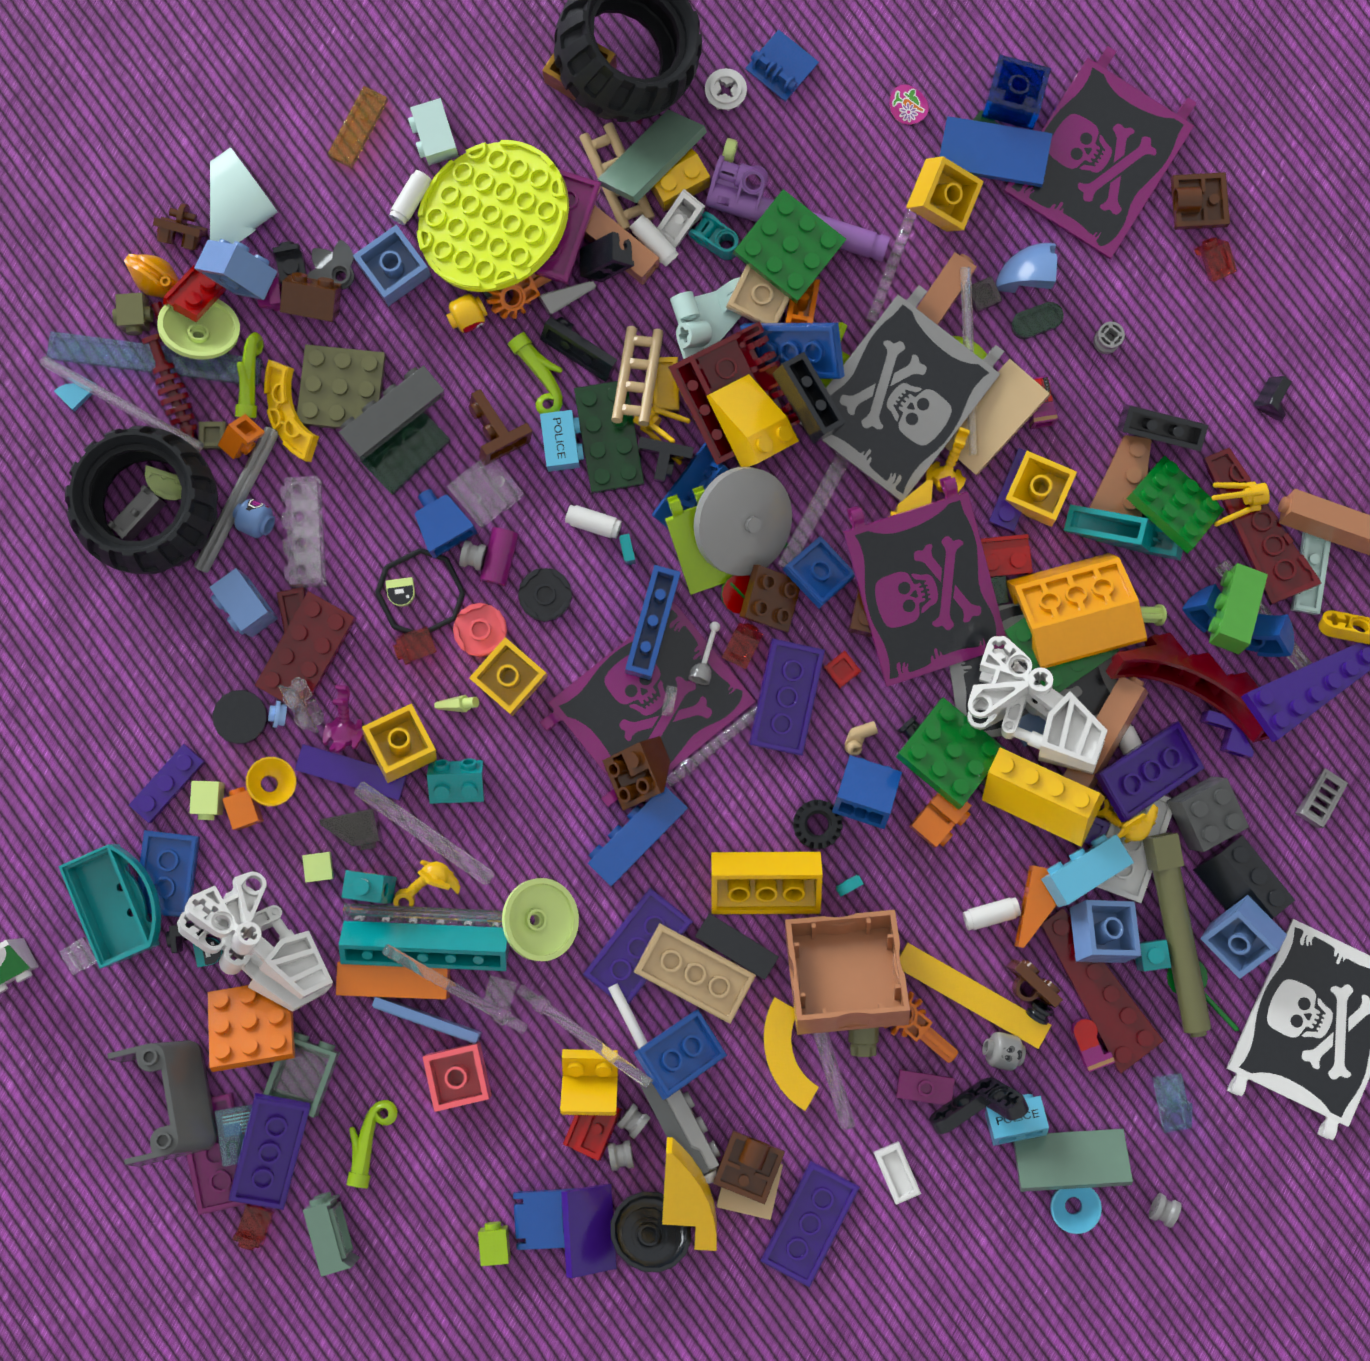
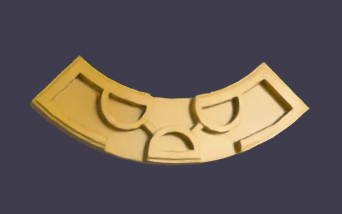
[264,359,319,462]
[764,997,819,1111]

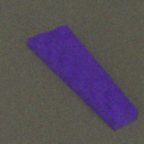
[1241,643,1370,742]

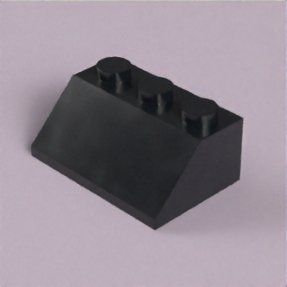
[1192,835,1295,919]

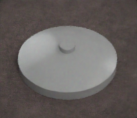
[694,467,792,576]

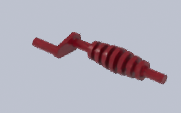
[141,302,201,454]

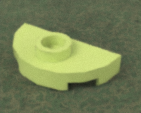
[144,465,182,501]

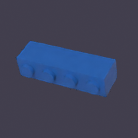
[625,565,681,680]
[588,786,688,887]

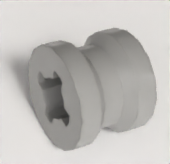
[459,540,487,571]
[617,1103,651,1139]
[608,1140,634,1171]
[1149,1193,1182,1228]

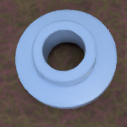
[268,701,287,728]

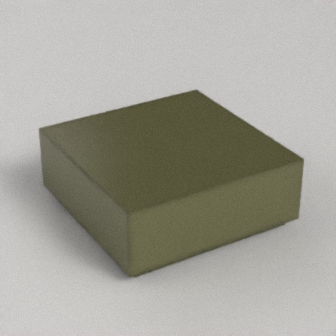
[198,421,227,450]

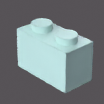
[408,98,459,165]

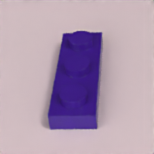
[988,448,1026,533]
[129,744,206,823]

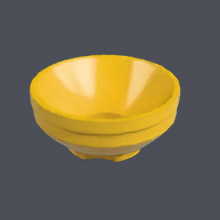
[246,757,296,807]

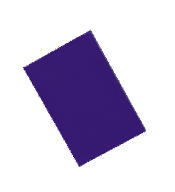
[561,1184,617,1278]

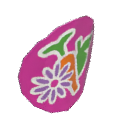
[889,85,929,125]

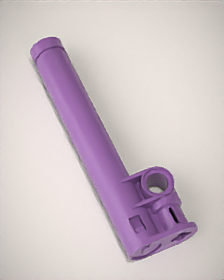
[705,155,890,262]

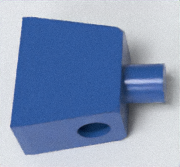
[415,489,478,558]

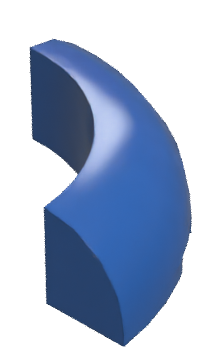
[1182,584,1295,657]

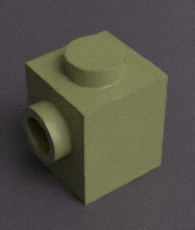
[112,292,154,336]

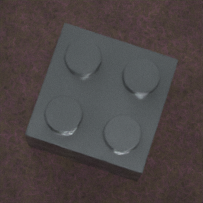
[1167,776,1249,852]

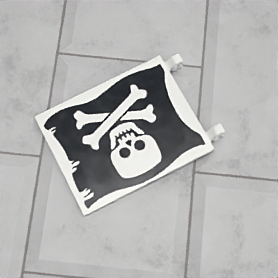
[1226,919,1370,1140]

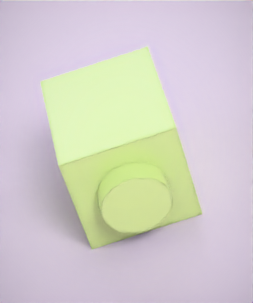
[190,781,225,820]

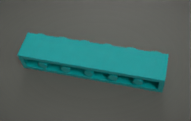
[339,921,510,971]

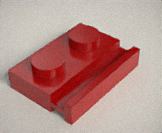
[163,265,226,322]
[981,534,1033,578]
[563,1107,622,1161]

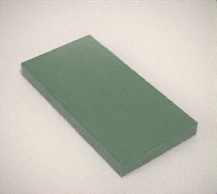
[597,109,707,203]
[1013,1129,1133,1192]

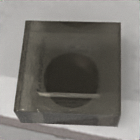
[966,276,1002,313]

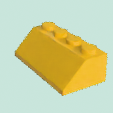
[982,747,1105,847]
[711,852,823,914]

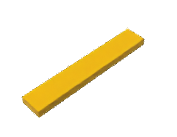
[899,942,1052,1049]

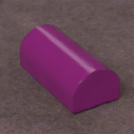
[479,527,519,587]

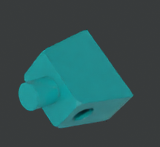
[341,869,397,904]

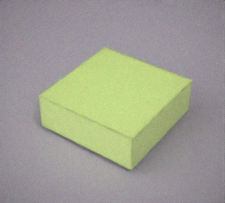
[302,852,334,883]

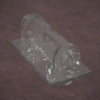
[278,677,324,733]

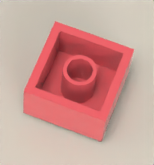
[423,1042,492,1112]

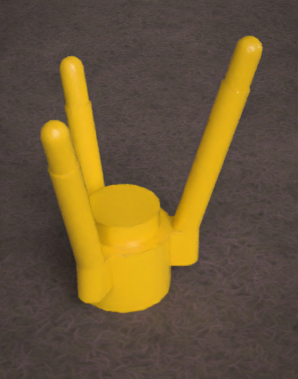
[633,404,691,465]
[1211,481,1270,527]

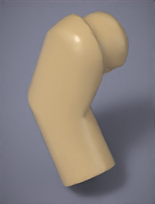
[845,721,878,756]

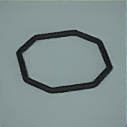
[375,548,465,637]

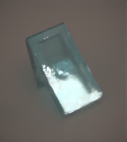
[1152,1073,1192,1133]

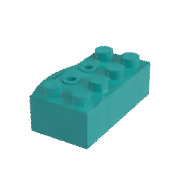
[58,844,161,969]

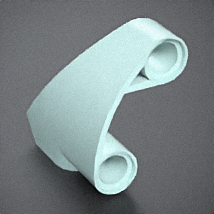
[210,147,278,244]
[670,277,741,359]

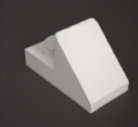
[657,189,705,248]

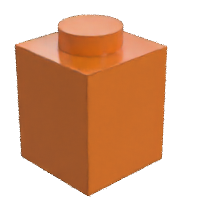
[222,787,264,830]

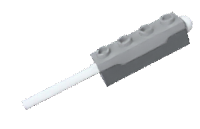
[608,983,721,1184]

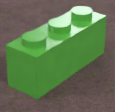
[1208,563,1268,654]

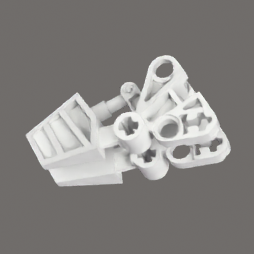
[967,636,1108,774]
[177,872,333,1012]

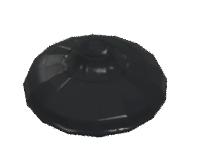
[611,1192,691,1272]

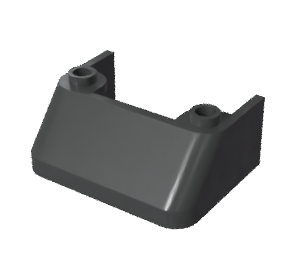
[107,1040,217,1167]

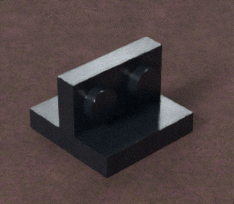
[638,437,694,483]

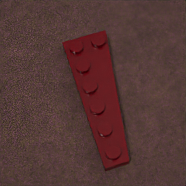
[1203,448,1322,606]
[1041,908,1164,1074]

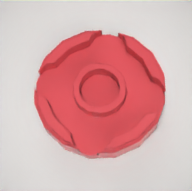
[453,603,508,657]

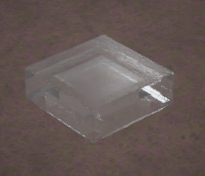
[661,685,678,716]
[59,937,97,975]
[483,975,518,1009]

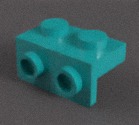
[427,758,485,804]

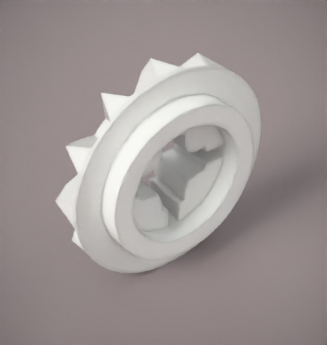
[705,68,747,111]

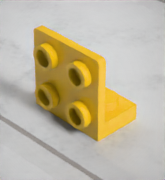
[560,1049,618,1115]

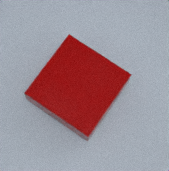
[823,651,862,689]

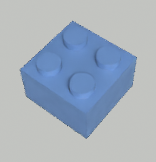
[353,224,432,307]
[194,239,278,300]
[209,568,278,637]
[1200,895,1287,979]
[1070,900,1141,963]

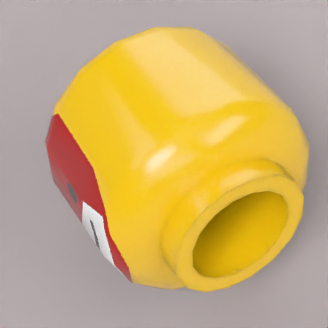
[446,293,488,333]

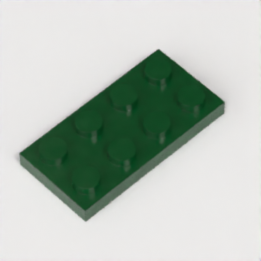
[574,381,644,494]

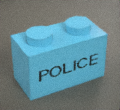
[540,410,584,472]
[985,1094,1049,1146]

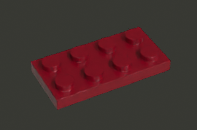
[255,591,357,712]

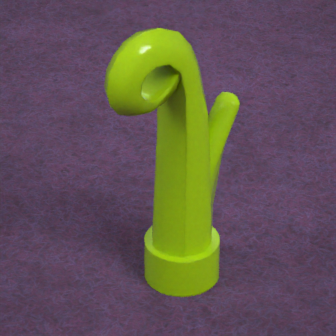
[235,332,264,418]
[507,332,563,414]
[346,1100,397,1189]

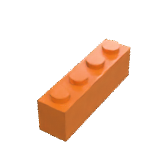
[336,961,451,999]

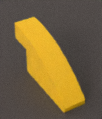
[662,1137,717,1251]

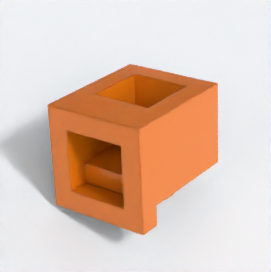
[218,414,265,459]

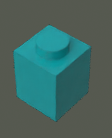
[1135,939,1171,971]

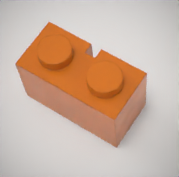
[909,792,972,848]

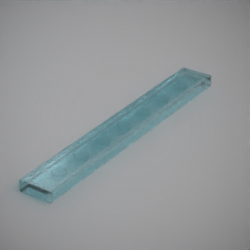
[46,331,263,387]

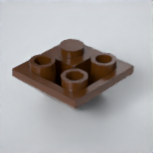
[602,736,670,811]

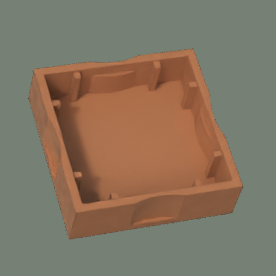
[785,910,910,1035]

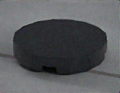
[518,568,572,622]
[213,690,268,744]

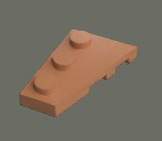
[1089,435,1152,517]

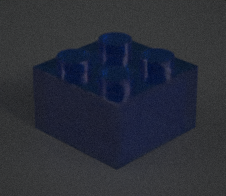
[982,54,1051,130]

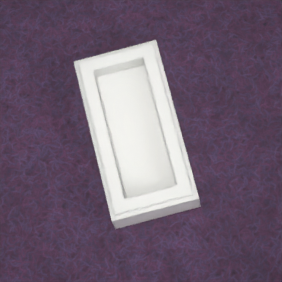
[873,1141,921,1205]

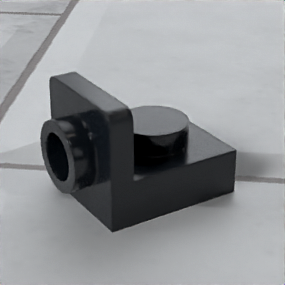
[272,241,307,284]
[166,922,205,953]

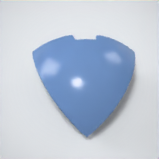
[994,243,1057,293]

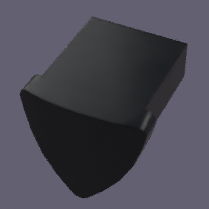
[1253,376,1292,422]

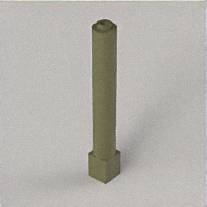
[1143,832,1211,1037]

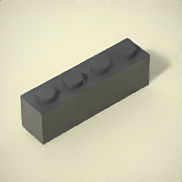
[339,365,445,462]

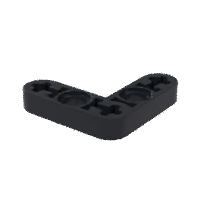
[929,1077,1029,1134]

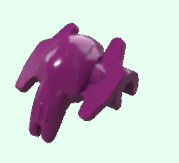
[323,685,364,753]

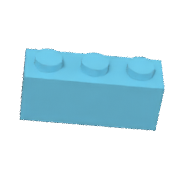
[1041,834,1134,907]

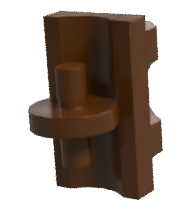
[153,203,208,250]

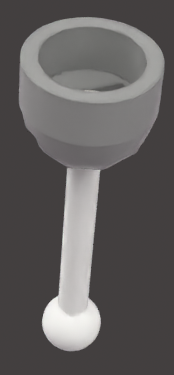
[688,621,720,685]

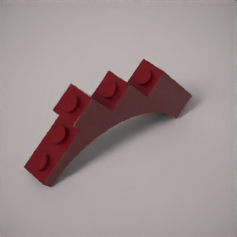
[1106,632,1269,743]

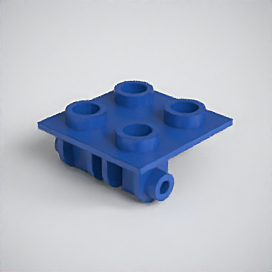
[745,29,819,102]

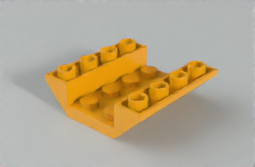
[1006,553,1147,668]

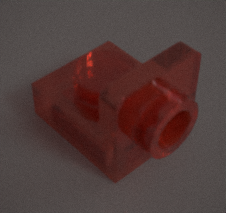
[1194,237,1237,282]
[722,623,763,669]
[393,626,437,665]
[232,1204,274,1250]

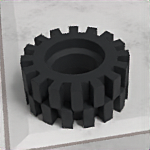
[793,799,843,849]

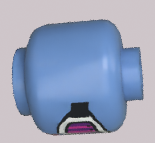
[233,499,275,538]

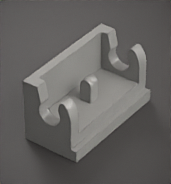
[107,485,166,541]

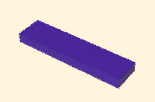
[295,744,408,801]

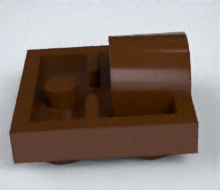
[1171,172,1230,230]
[739,565,800,633]
[1006,959,1063,1008]
[713,1130,785,1205]

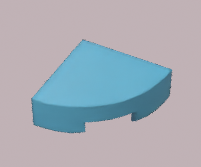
[54,383,93,411]

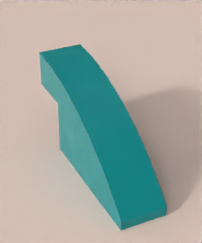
[1064,504,1183,561]

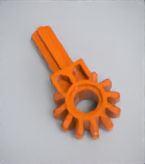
[486,274,551,319]
[884,991,958,1063]

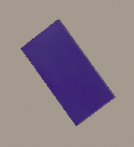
[749,638,825,756]
[1094,721,1204,822]
[582,888,693,1004]
[228,1093,311,1210]
[760,1160,860,1288]

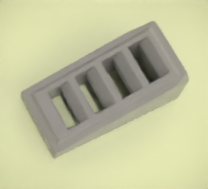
[538,281,596,315]
[1295,768,1348,828]

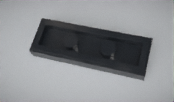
[695,913,779,980]

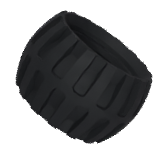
[554,0,702,122]
[65,426,218,574]

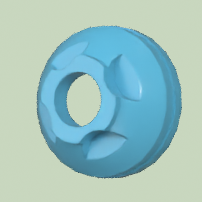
[1050,1188,1102,1234]

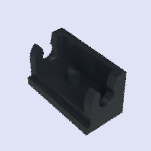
[580,231,634,282]

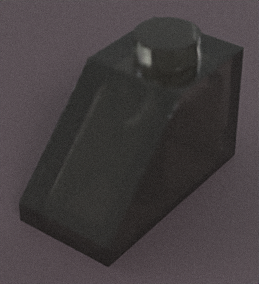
[319,808,383,851]

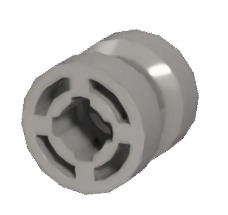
[1093,321,1125,354]

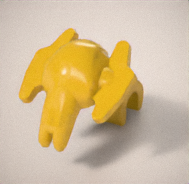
[925,427,970,493]
[1097,799,1158,843]
[393,860,460,908]

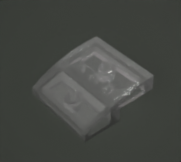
[446,460,525,528]

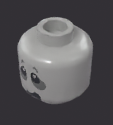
[982,1032,1026,1071]

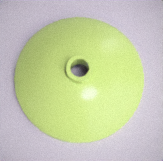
[157,299,240,360]
[502,878,579,961]

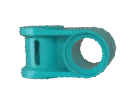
[688,211,739,260]

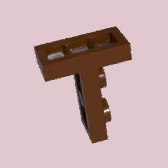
[468,389,533,466]

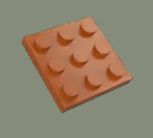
[208,985,295,1072]

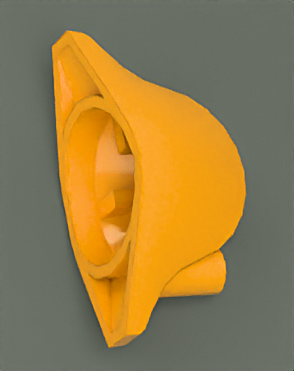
[124,254,179,298]

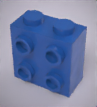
[832,755,902,829]

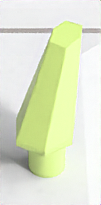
[434,695,479,712]

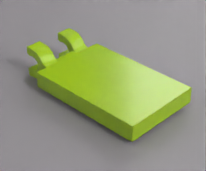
[665,485,732,595]

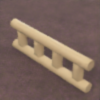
[579,122,655,231]
[611,326,663,426]

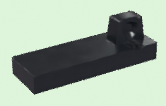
[540,316,617,382]

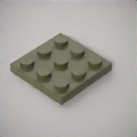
[297,344,386,429]

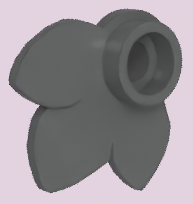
[307,240,354,290]

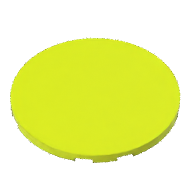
[417,140,569,292]

